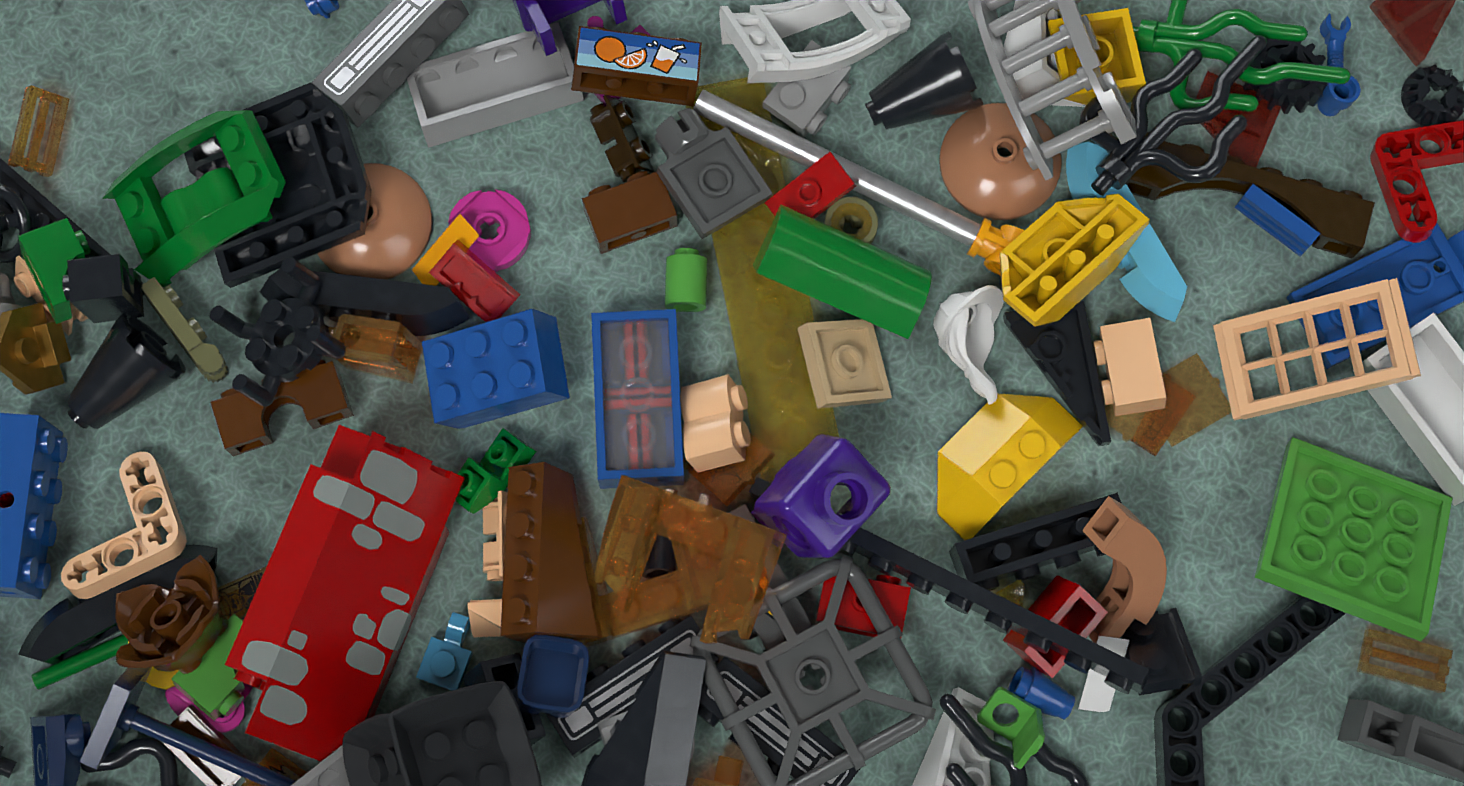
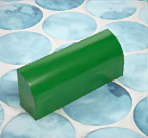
[753,205,932,339]

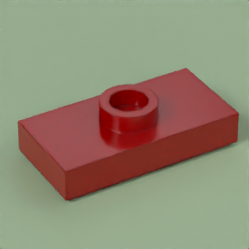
[764,151,857,219]
[428,239,521,322]

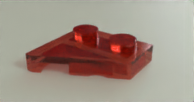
[1370,0,1456,67]
[1195,71,1281,168]

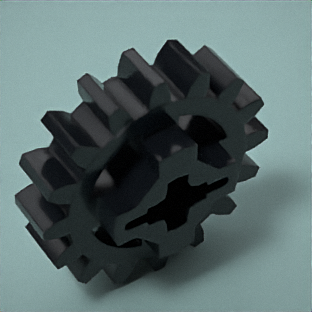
[1243,38,1327,114]

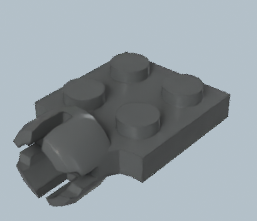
[655,108,773,239]

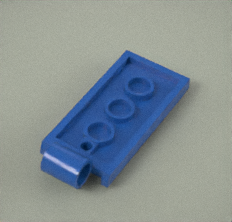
[1286,223,1464,369]

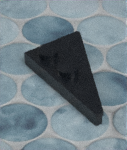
[1003,301,1111,446]

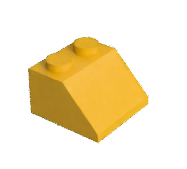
[1047,8,1146,105]

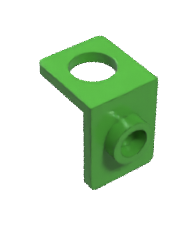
[977,687,1045,769]

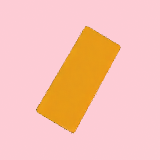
[412,214,479,286]

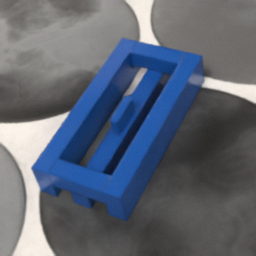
[1234,184,1320,257]

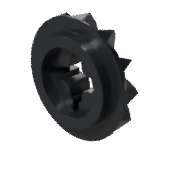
[1401,64,1464,126]

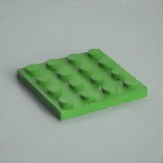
[1254,437,1452,642]

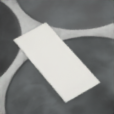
[1078,636,1129,712]

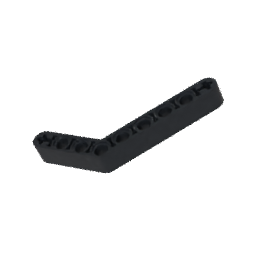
[1154,595,1346,786]

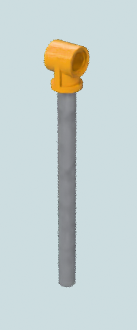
[693,89,1025,276]

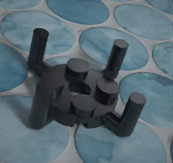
[209,257,346,407]

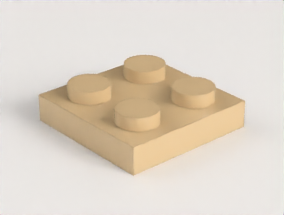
[797,319,892,409]

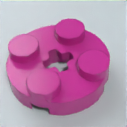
[448,190,531,273]

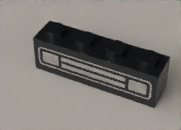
[545,615,719,758]
[698,657,860,786]

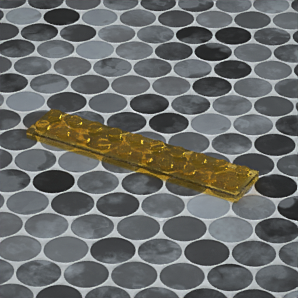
[685,77,839,483]

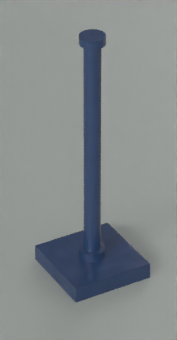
[80,667,296,786]

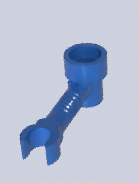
[1317,13,1360,117]

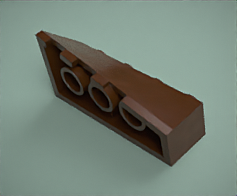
[500,462,603,644]

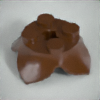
[115,555,228,674]

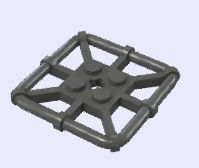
[689,555,936,786]

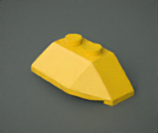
[999,194,1150,327]
[937,393,1083,541]

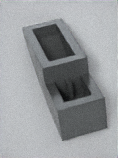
[1337,699,1464,783]

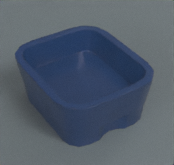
[517,635,589,718]

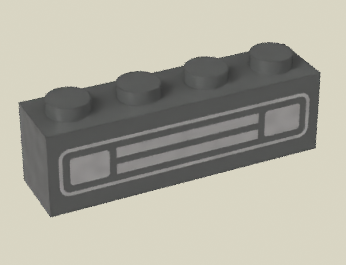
[311,0,469,128]

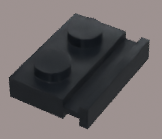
[1120,608,1202,696]

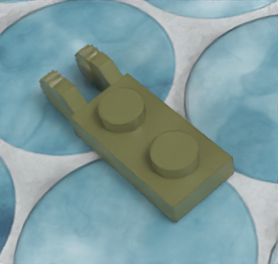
[141,277,228,383]

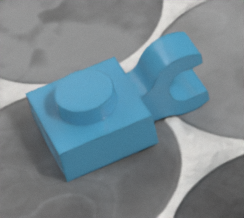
[416,612,473,691]

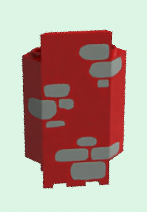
[225,425,464,761]

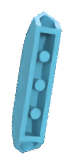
[1066,142,1187,322]

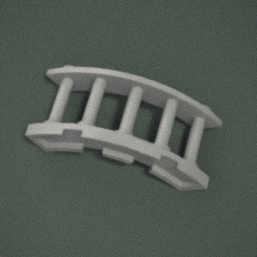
[968,0,1137,180]

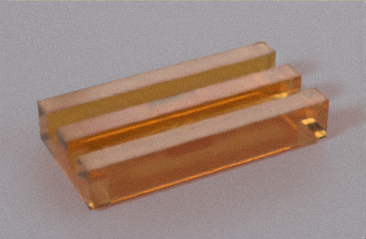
[8,85,70,177]
[1357,629,1453,693]

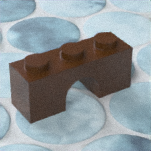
[210,360,354,457]

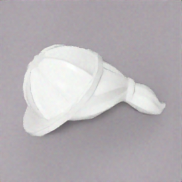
[933,285,1004,404]

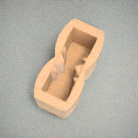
[680,374,751,473]

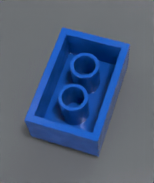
[422,309,570,429]

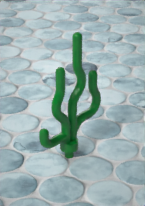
[1133,0,1351,112]

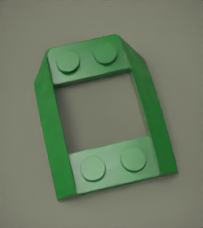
[102,110,286,287]

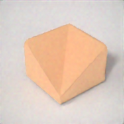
[468,599,502,638]

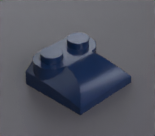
[30,713,91,786]

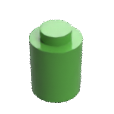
[665,248,707,312]

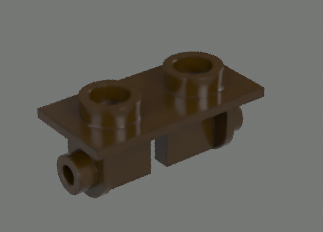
[590,95,654,182]

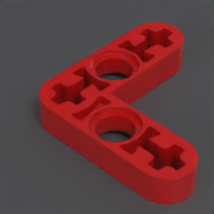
[1370,120,1464,243]

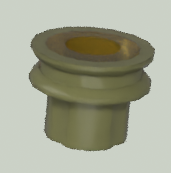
[824,197,878,244]

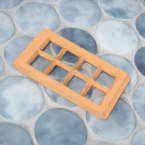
[1213,278,1421,421]

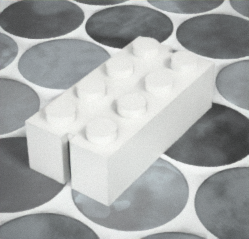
[1353,313,1464,506]

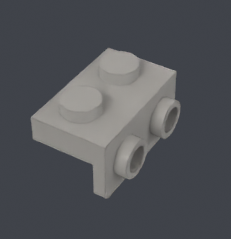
[763,40,851,138]

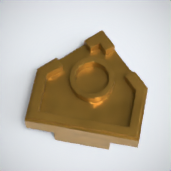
[0,302,71,395]

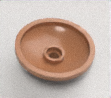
[939,103,1061,220]
[317,163,432,280]

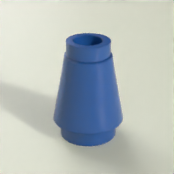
[1008,666,1075,720]

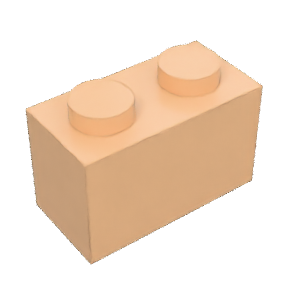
[1093,318,1166,417]

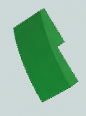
[455,428,537,514]

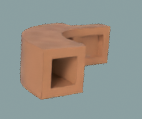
[1082,496,1167,643]

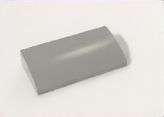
[407,22,584,148]

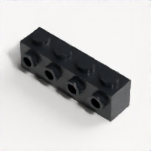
[949,493,1122,591]

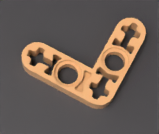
[61,451,187,599]

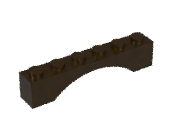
[1126,132,1375,259]

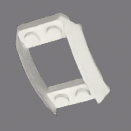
[719,0,911,84]

